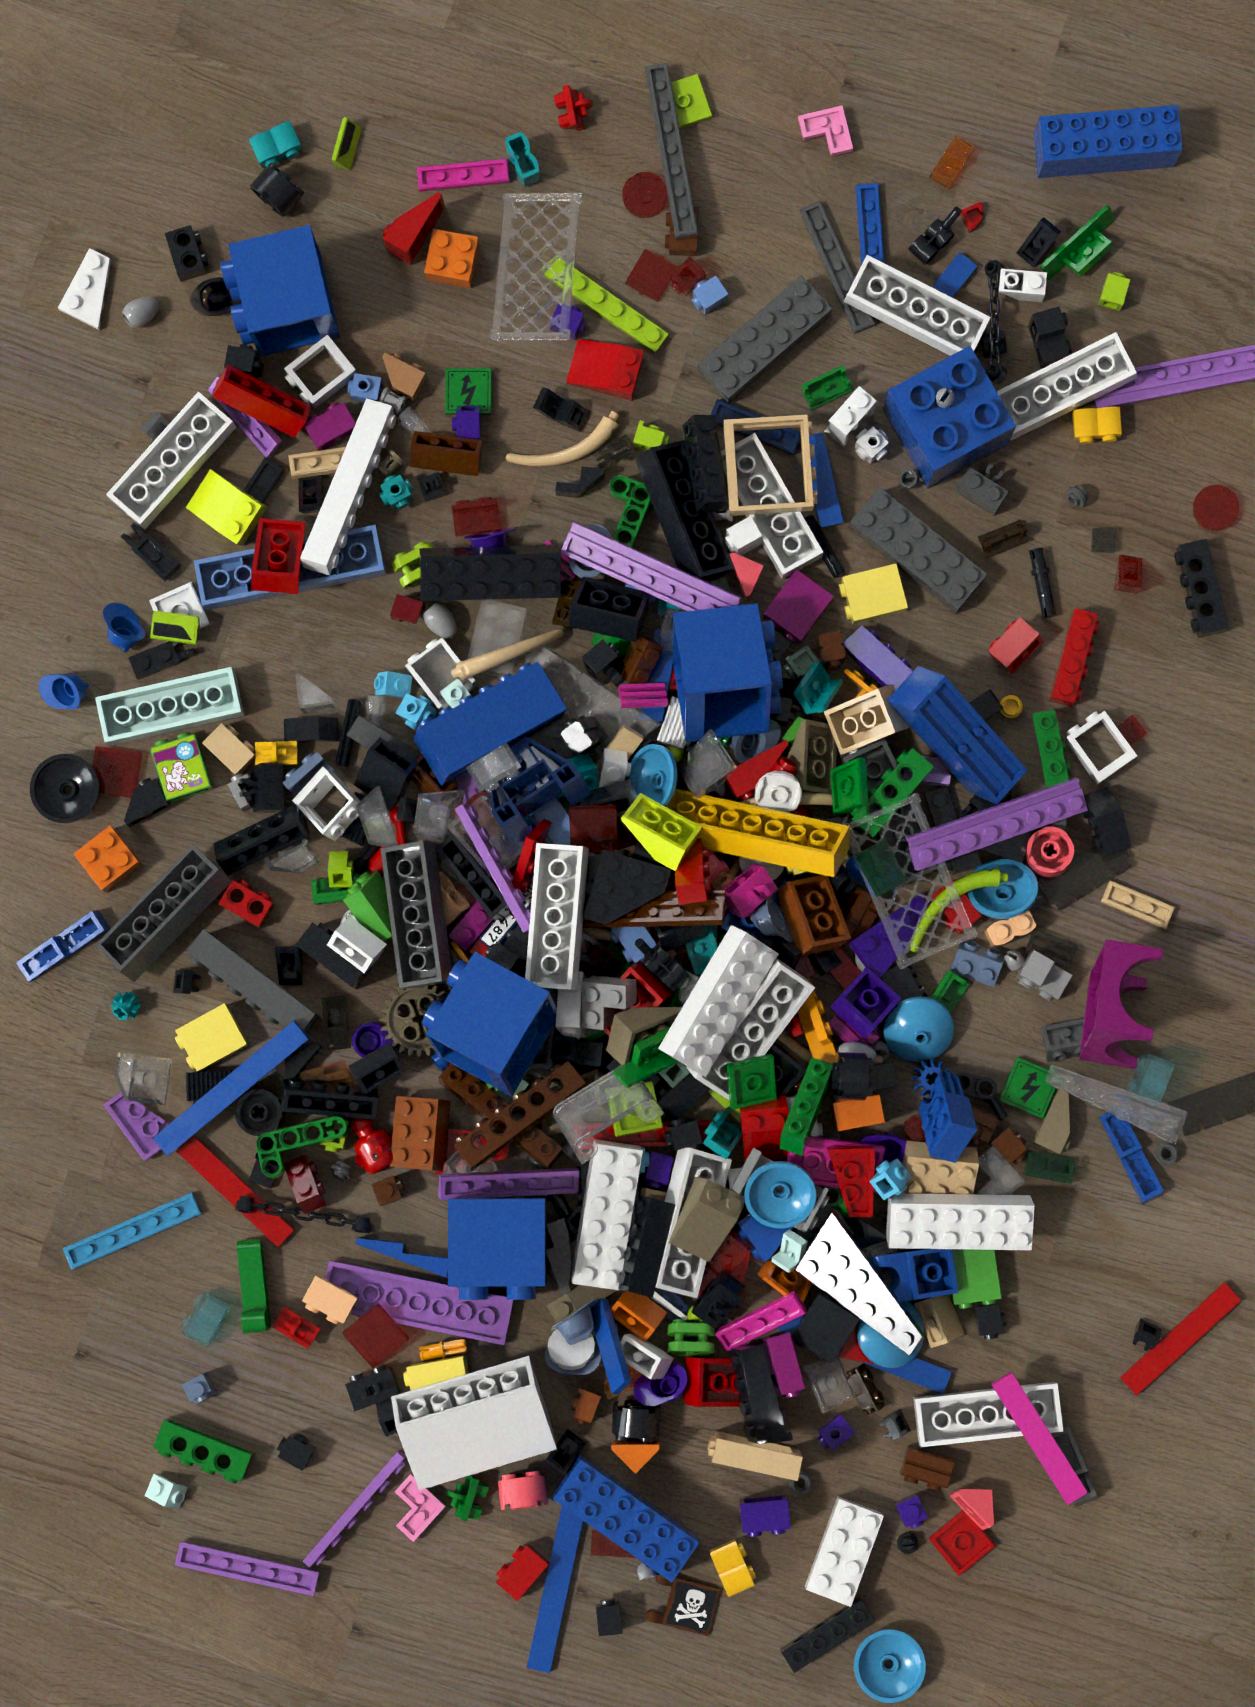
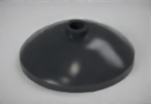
[30,754,100,823]

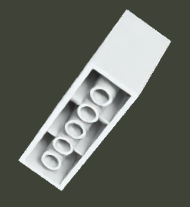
[391,1356,557,1490]

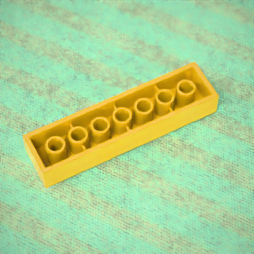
[666,789,850,877]

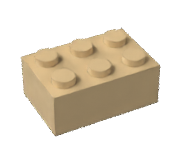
[824,684,910,755]
[902,1141,979,1194]

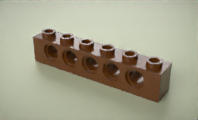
[454,1061,586,1172]
[438,1063,563,1169]

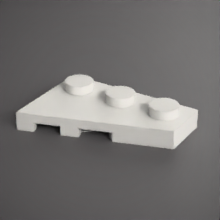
[58,248,111,330]

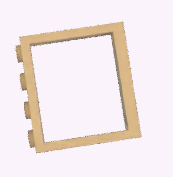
[723,415,818,516]
[707,1431,803,1481]

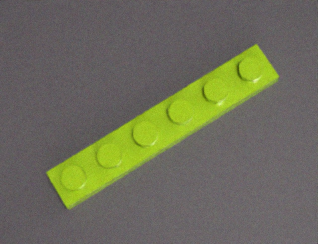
[544,256,669,354]

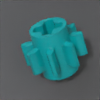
[110,992,141,1020]

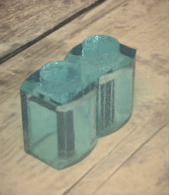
[181,1292,232,1347]

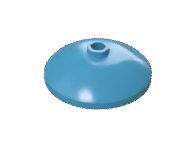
[626,744,678,807]
[968,859,1038,919]
[883,997,954,1062]
[744,1161,816,1228]
[857,1301,924,1368]
[854,1629,926,1703]

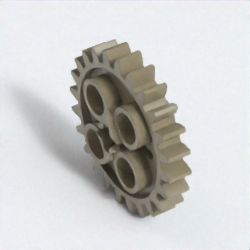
[379,986,444,1058]

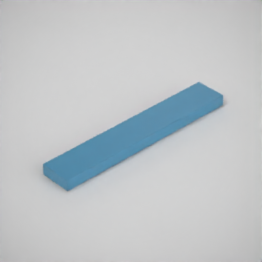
[62,1192,202,1270]

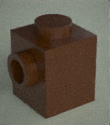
[989,1127,1027,1165]
[371,1176,405,1206]

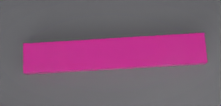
[991,1371,1088,1505]

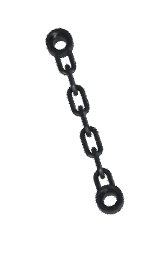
[985,260,1007,384]
[235,1196,371,1234]

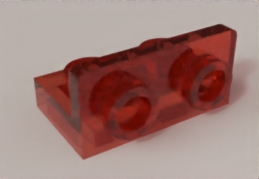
[451,497,501,537]
[704,1227,752,1279]

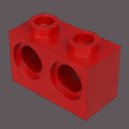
[218,879,275,929]

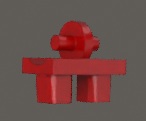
[554,85,593,131]
[272,1307,321,1349]

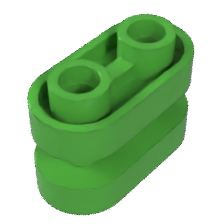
[667,1319,715,1357]

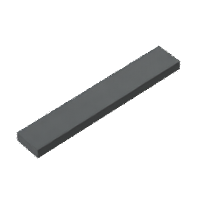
[799,200,875,334]

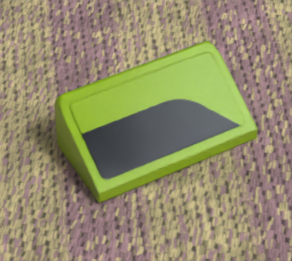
[332,117,362,170]
[150,611,200,645]

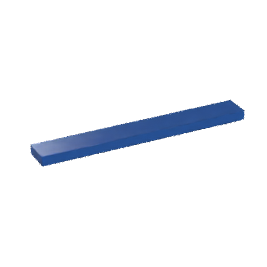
[153,1020,310,1156]
[776,1315,952,1394]
[527,1506,583,1673]

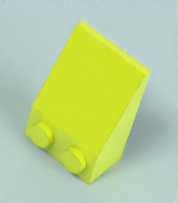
[186,469,268,546]
[621,793,702,871]

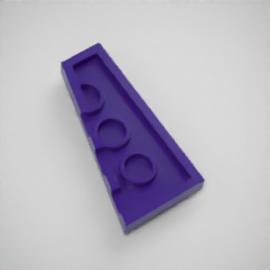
[849,892,930,978]

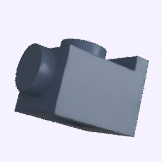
[182,1372,217,1404]

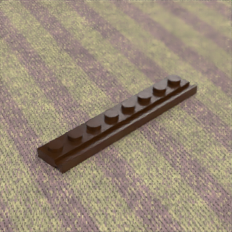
[582,890,726,928]

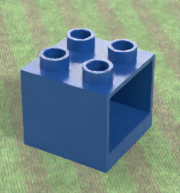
[220,225,340,357]
[883,346,1016,489]
[673,603,783,742]
[422,952,557,1097]
[448,1199,546,1300]

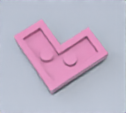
[798,106,853,156]
[395,1473,446,1542]

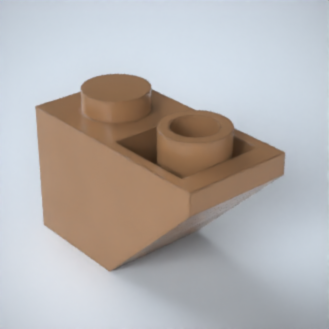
[382,352,427,402]

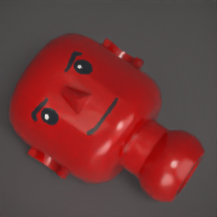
[351,1118,393,1175]

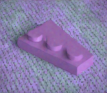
[103,1091,169,1162]

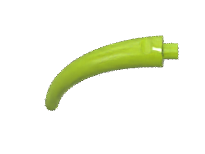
[909,868,1008,952]

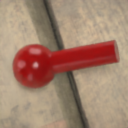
[389,806,407,845]

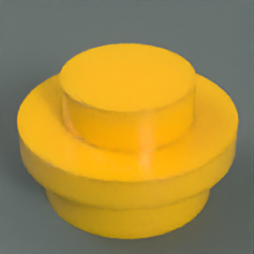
[1000,695,1023,719]

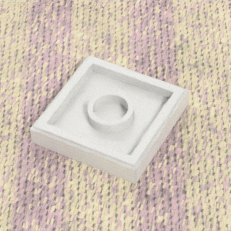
[149,582,210,642]

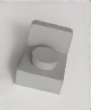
[227,773,252,811]

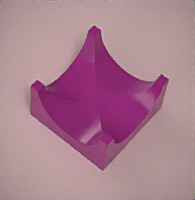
[1079,939,1163,1069]

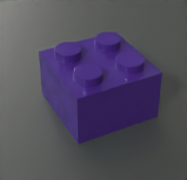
[830,967,902,1039]
[739,1495,791,1537]

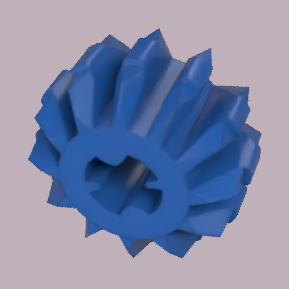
[912,1059,950,1099]

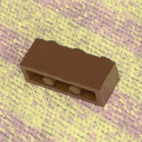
[410,431,483,476]

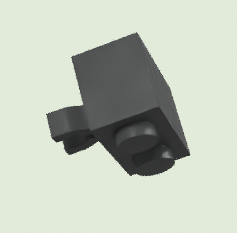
[955,463,1009,516]

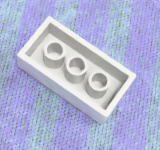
[805,1496,884,1607]

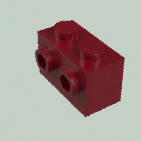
[284,1155,326,1214]

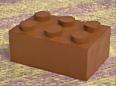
[776,875,851,957]
[390,1096,450,1171]

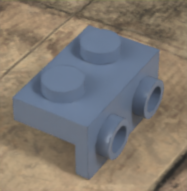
[283,752,335,797]
[950,939,1005,987]

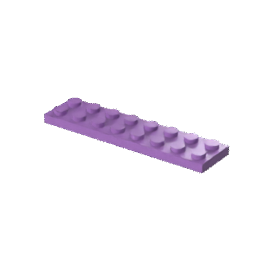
[325,1261,514,1345]

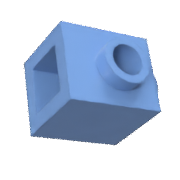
[691,276,728,315]
[347,373,383,403]

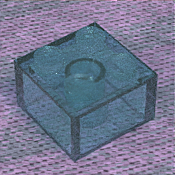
[1124,1053,1176,1109]

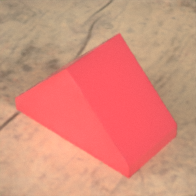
[729,552,764,601]
[949,1489,994,1530]

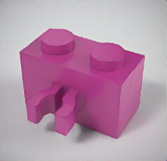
[722,863,778,918]

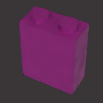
[763,569,834,644]
[761,1332,805,1398]

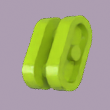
[391,541,434,589]

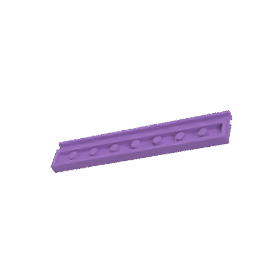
[1095,345,1255,408]
[560,522,742,611]
[905,778,1088,871]

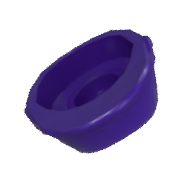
[352,1021,396,1058]

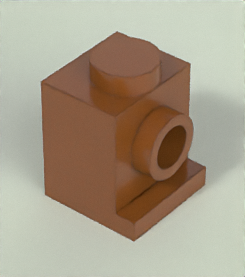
[571,1387,601,1425]

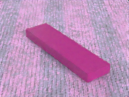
[417,159,510,192]
[715,1291,807,1352]

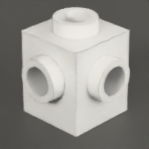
[855,426,889,464]

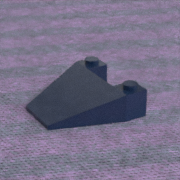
[485,735,592,845]

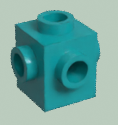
[379,475,414,511]

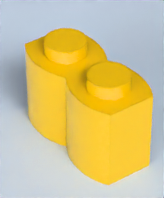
[1072,407,1122,444]
[709,1539,756,1597]

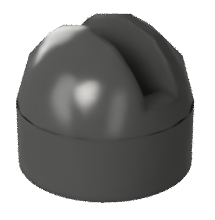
[899,469,919,489]

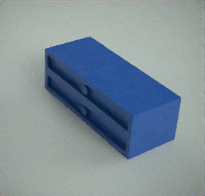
[1034,105,1183,178]
[413,662,567,786]
[887,666,1028,805]
[553,1453,699,1583]

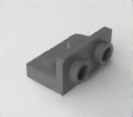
[1041,1018,1084,1062]

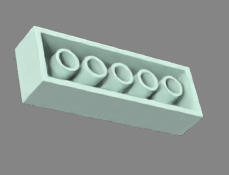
[95,667,245,746]

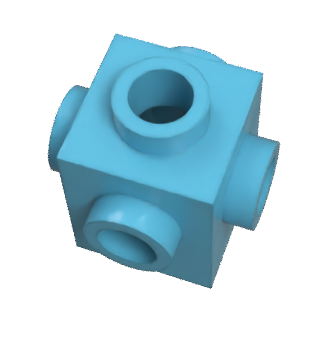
[396,693,438,730]
[869,1159,911,1200]

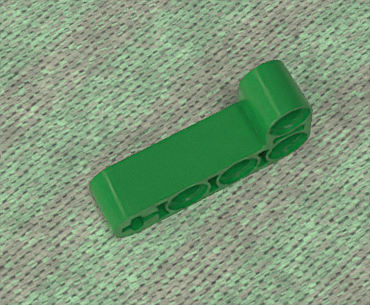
[610,475,651,548]
[256,1116,348,1179]
[237,1238,271,1334]

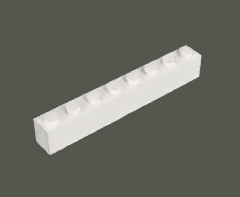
[300,398,396,575]

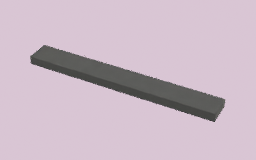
[645,63,698,240]

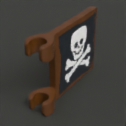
[646,1573,720,1636]

